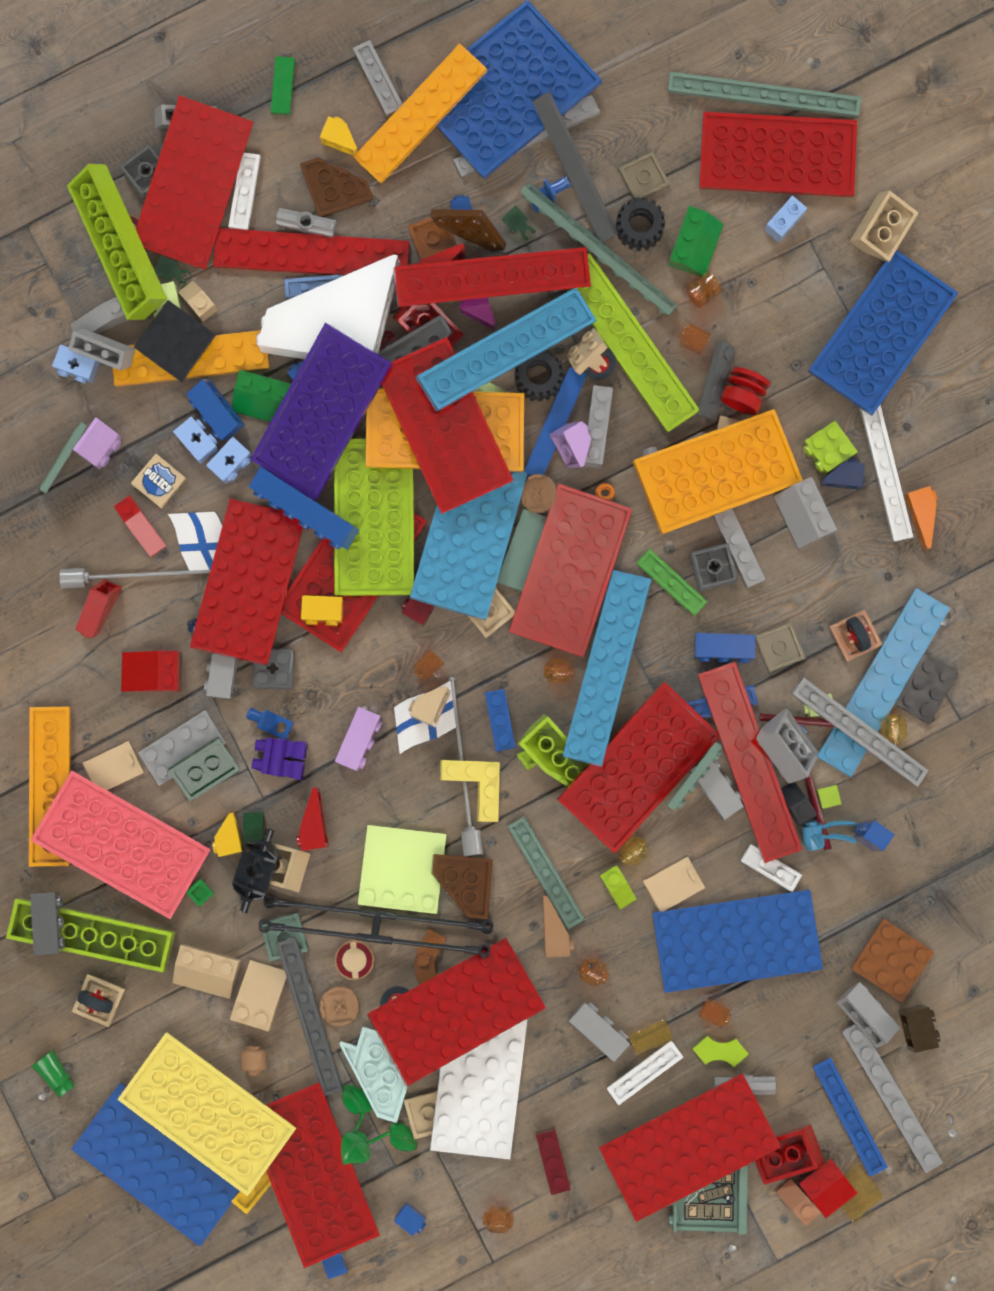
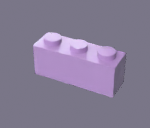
[335,707,383,771]

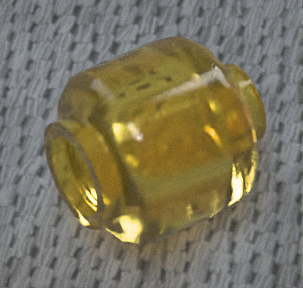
[881,714,907,744]
[619,836,649,866]

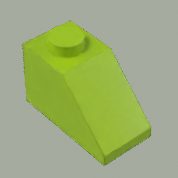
[599,865,636,909]

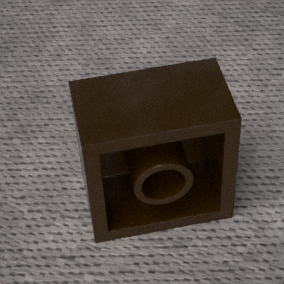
[898,1004,941,1053]

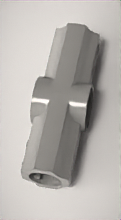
[276,208,337,238]
[714,1075,776,1095]

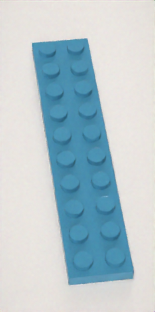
[416,288,597,412]
[563,570,651,767]
[817,588,950,777]

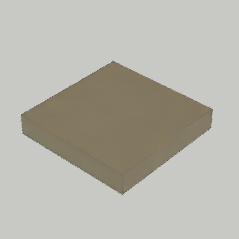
[618,151,670,201]
[755,622,806,673]

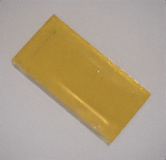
[628,1019,673,1055]

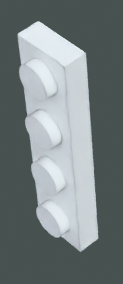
[228,153,261,230]
[607,1040,683,1105]

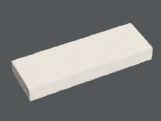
[740,844,802,892]

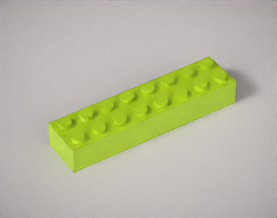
[67,164,167,320]
[6,898,176,972]

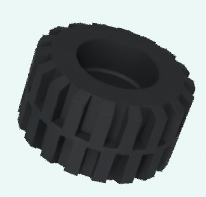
[616,197,665,251]
[514,350,564,402]

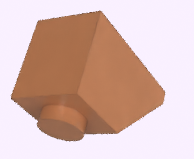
[775,1178,821,1226]

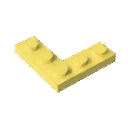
[440,760,500,822]

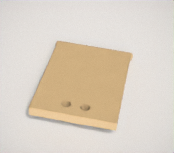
[82,741,144,791]
[643,856,705,912]

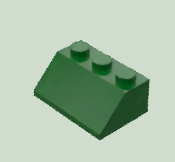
[668,206,724,278]
[232,370,291,422]

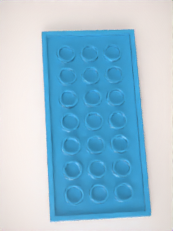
[410,472,528,621]

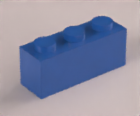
[186,379,245,440]
[694,633,756,664]
[485,689,516,752]
[853,820,895,851]

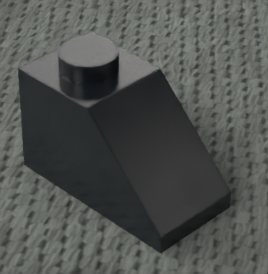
[781,782,817,825]

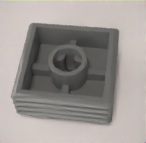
[120,144,159,199]
[690,543,738,591]
[253,649,294,689]

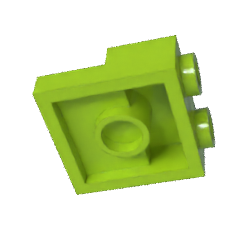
[803,421,858,475]

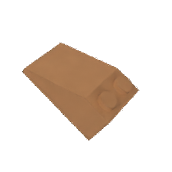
[542,895,574,957]

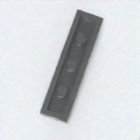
[698,341,735,422]

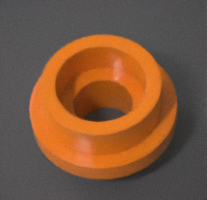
[595,483,615,501]

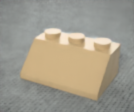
[850,190,918,262]
[173,944,241,999]

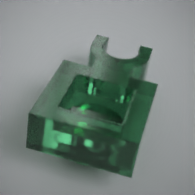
[501,205,536,241]
[154,255,190,285]

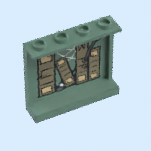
[668,1165,748,1234]

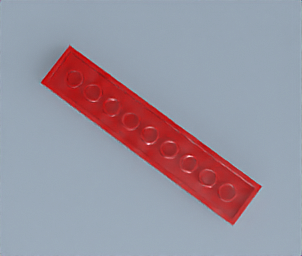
[213,228,410,276]
[393,247,591,307]
[697,662,802,863]

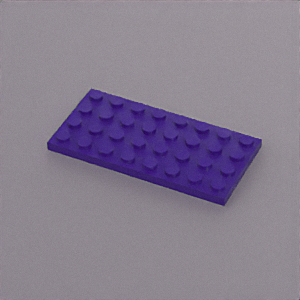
[250,322,393,500]

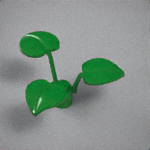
[341,1085,418,1165]

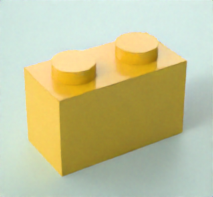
[301,595,343,626]

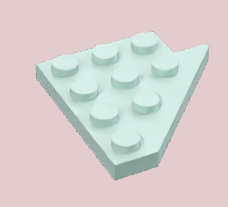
[339,1026,407,1123]

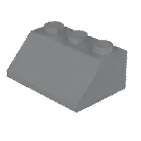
[773,477,837,550]
[756,709,819,784]

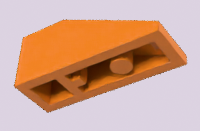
[904,486,938,551]

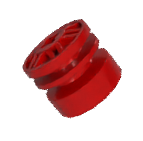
[720,367,771,415]

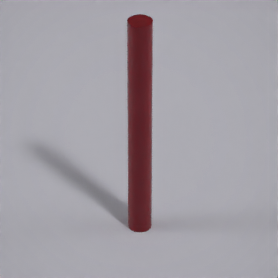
[759,713,834,727]
[804,772,832,850]

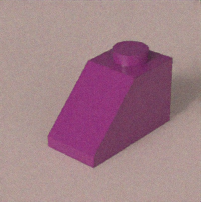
[459,298,495,330]

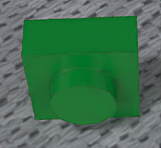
[186,879,215,907]

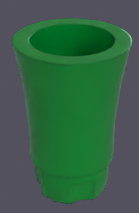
[31,1049,75,1097]

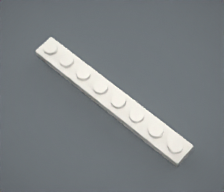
[859,405,913,542]

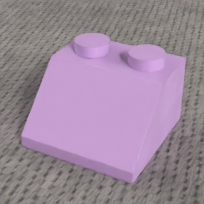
[73,417,122,470]
[549,421,591,469]

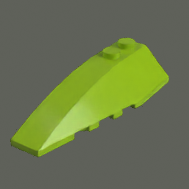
[518,714,588,787]

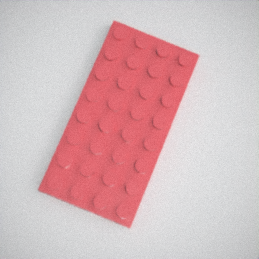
[31,770,211,919]

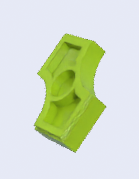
[692,1036,749,1067]

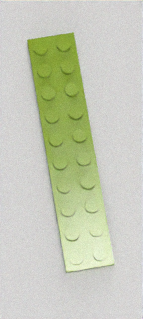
[567,253,699,433]

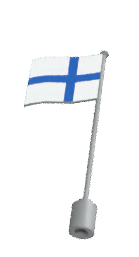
[60,512,222,589]
[394,677,483,857]

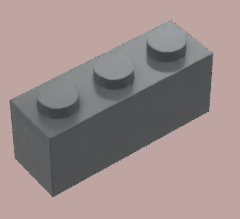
[30,892,65,955]

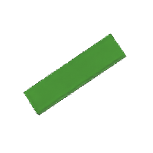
[636,549,708,616]

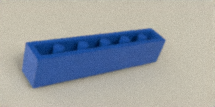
[249,467,360,550]

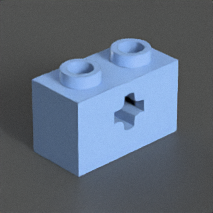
[764,195,807,243]
[52,345,100,384]
[173,417,219,464]
[206,437,252,484]

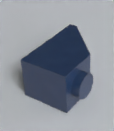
[820,459,865,490]

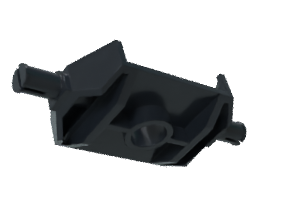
[232,828,282,913]

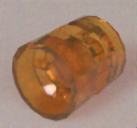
[685,272,722,308]

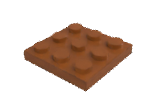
[850,918,934,1002]

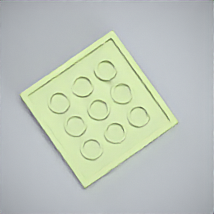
[358,825,447,914]

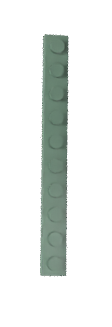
[667,72,861,118]
[520,183,678,315]

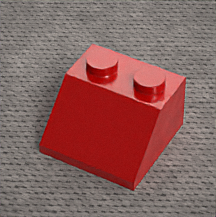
[799,1159,858,1218]

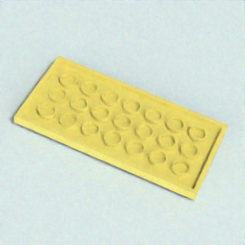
[117,1032,296,1197]

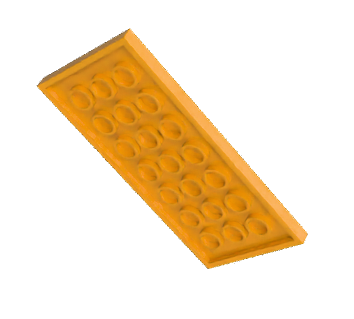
[365,388,524,472]
[632,409,803,535]

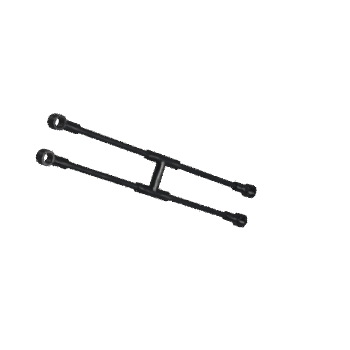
[259,894,493,959]

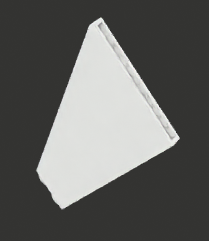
[256,255,401,359]

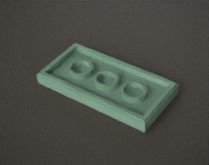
[38,422,87,494]
[497,509,547,592]

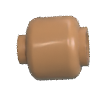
[240,1046,267,1076]

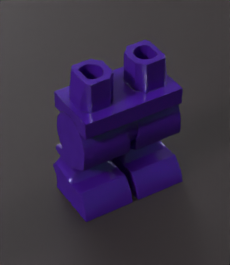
[251,738,308,781]

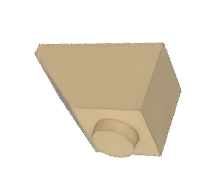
[178,281,218,323]

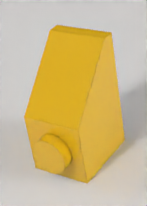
[320,116,358,156]
[212,812,243,857]

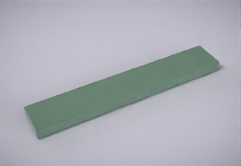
[507,816,585,929]

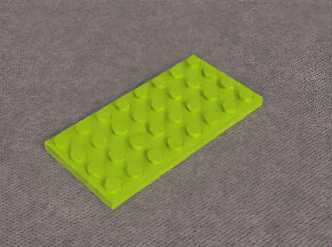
[334,439,414,596]

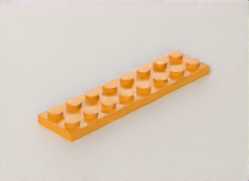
[353,43,488,184]
[112,330,270,387]
[29,707,71,867]

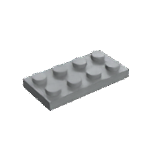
[138,710,227,786]

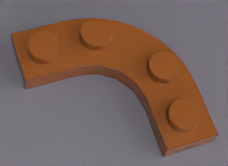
[415,929,446,985]

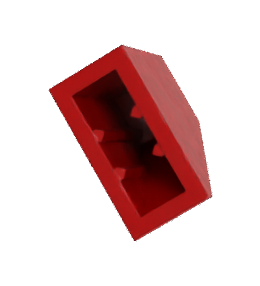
[75,579,122,638]

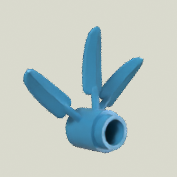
[801,820,858,851]

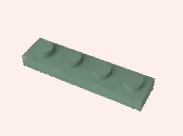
[666,742,722,811]

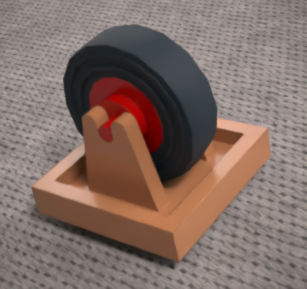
[828,610,882,662]

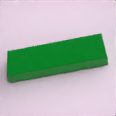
[271,56,295,116]

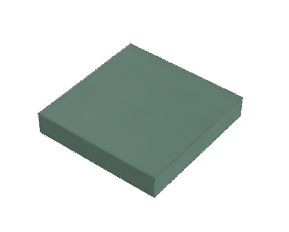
[262,913,309,962]

